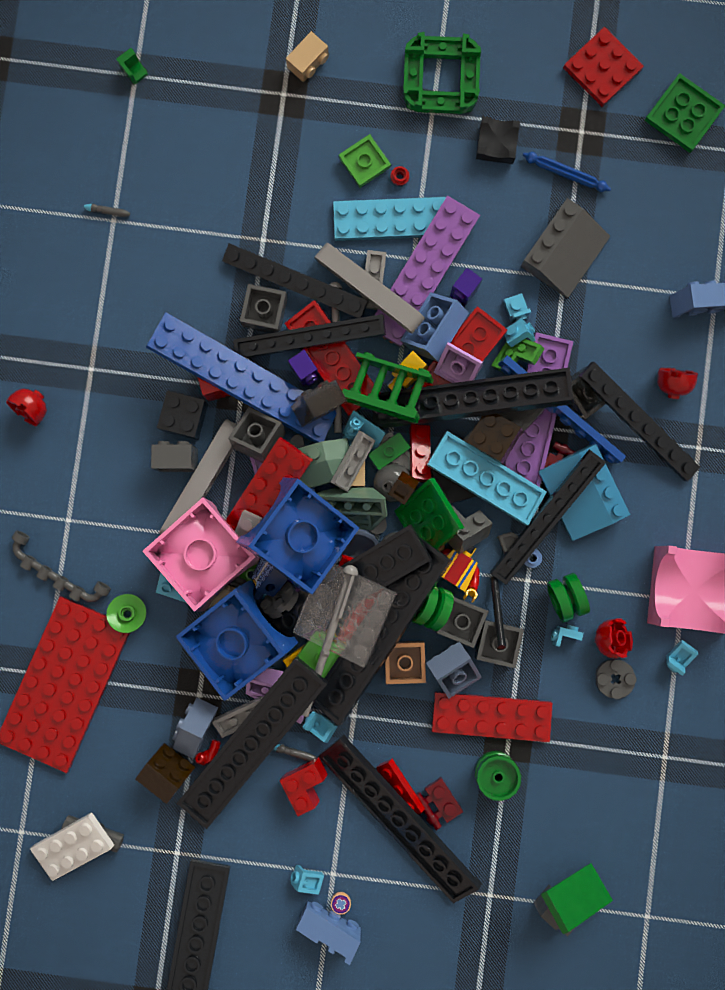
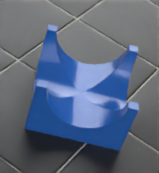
[236,477,359,595]
[175,580,299,701]

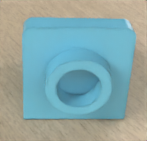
[503,293,531,322]
[290,865,324,895]

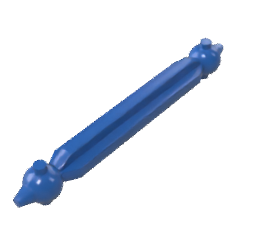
[522,152,611,192]

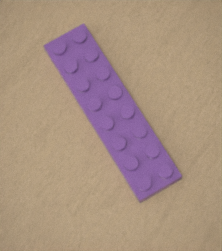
[375,195,480,347]
[504,332,574,487]

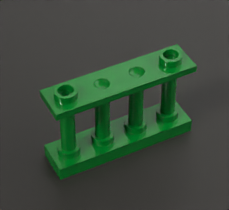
[340,352,433,424]

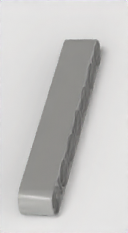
[314,242,425,334]
[159,419,237,535]

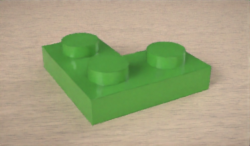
[491,339,544,372]

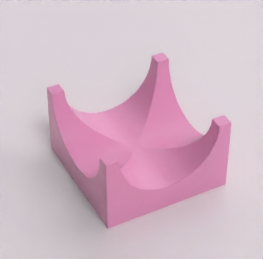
[143,498,260,612]
[647,546,725,634]

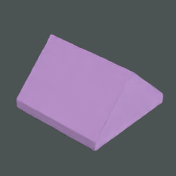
[434,342,483,383]

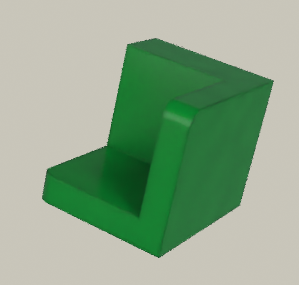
[116,48,148,85]

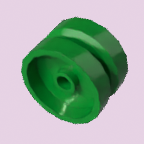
[547,572,590,623]
[412,585,454,631]
[474,751,521,801]

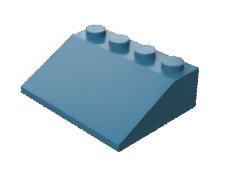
[538,444,630,541]

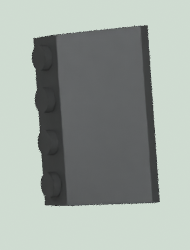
[521,198,611,299]

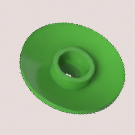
[106,594,147,633]

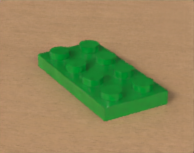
[541,863,613,935]

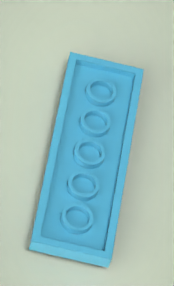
[333,197,446,241]
[427,431,547,526]

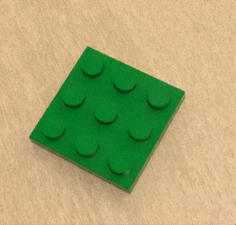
[644,73,725,153]
[394,478,465,550]

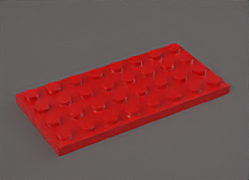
[0,596,130,773]

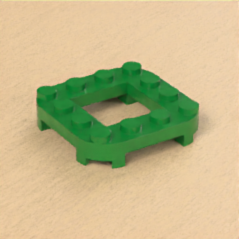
[403,32,481,114]

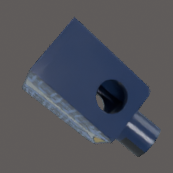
[251,558,288,600]

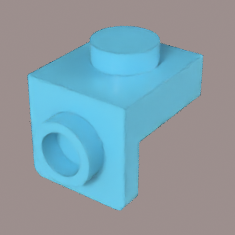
[504,318,536,347]
[551,624,584,647]
[666,640,698,676]
[302,711,338,743]

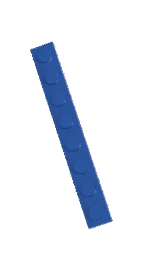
[498,355,626,463]

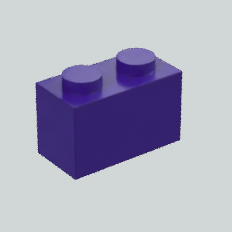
[450,268,482,307]
[288,350,319,387]

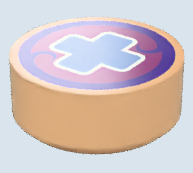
[331,892,351,914]

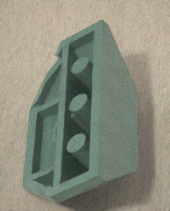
[298,438,349,488]
[317,487,388,530]

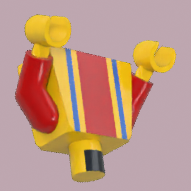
[441,546,479,603]

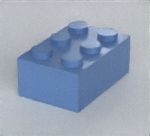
[400,292,469,362]

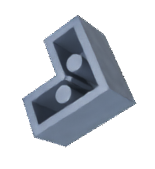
[172,698,218,759]

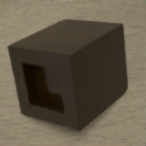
[388,471,419,505]

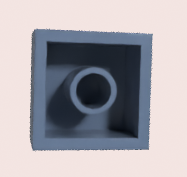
[426,641,482,698]

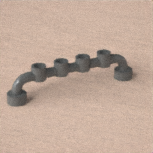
[12,530,111,602]

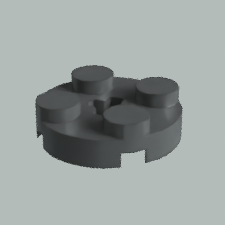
[260,582,298,619]
[595,659,637,699]

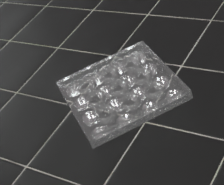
[293,564,397,668]

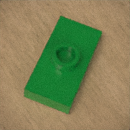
[368,432,411,470]

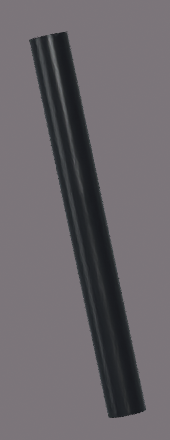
[490,576,506,649]

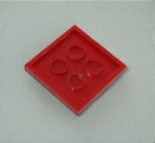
[563,27,644,107]

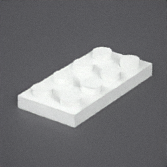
[30,812,114,881]

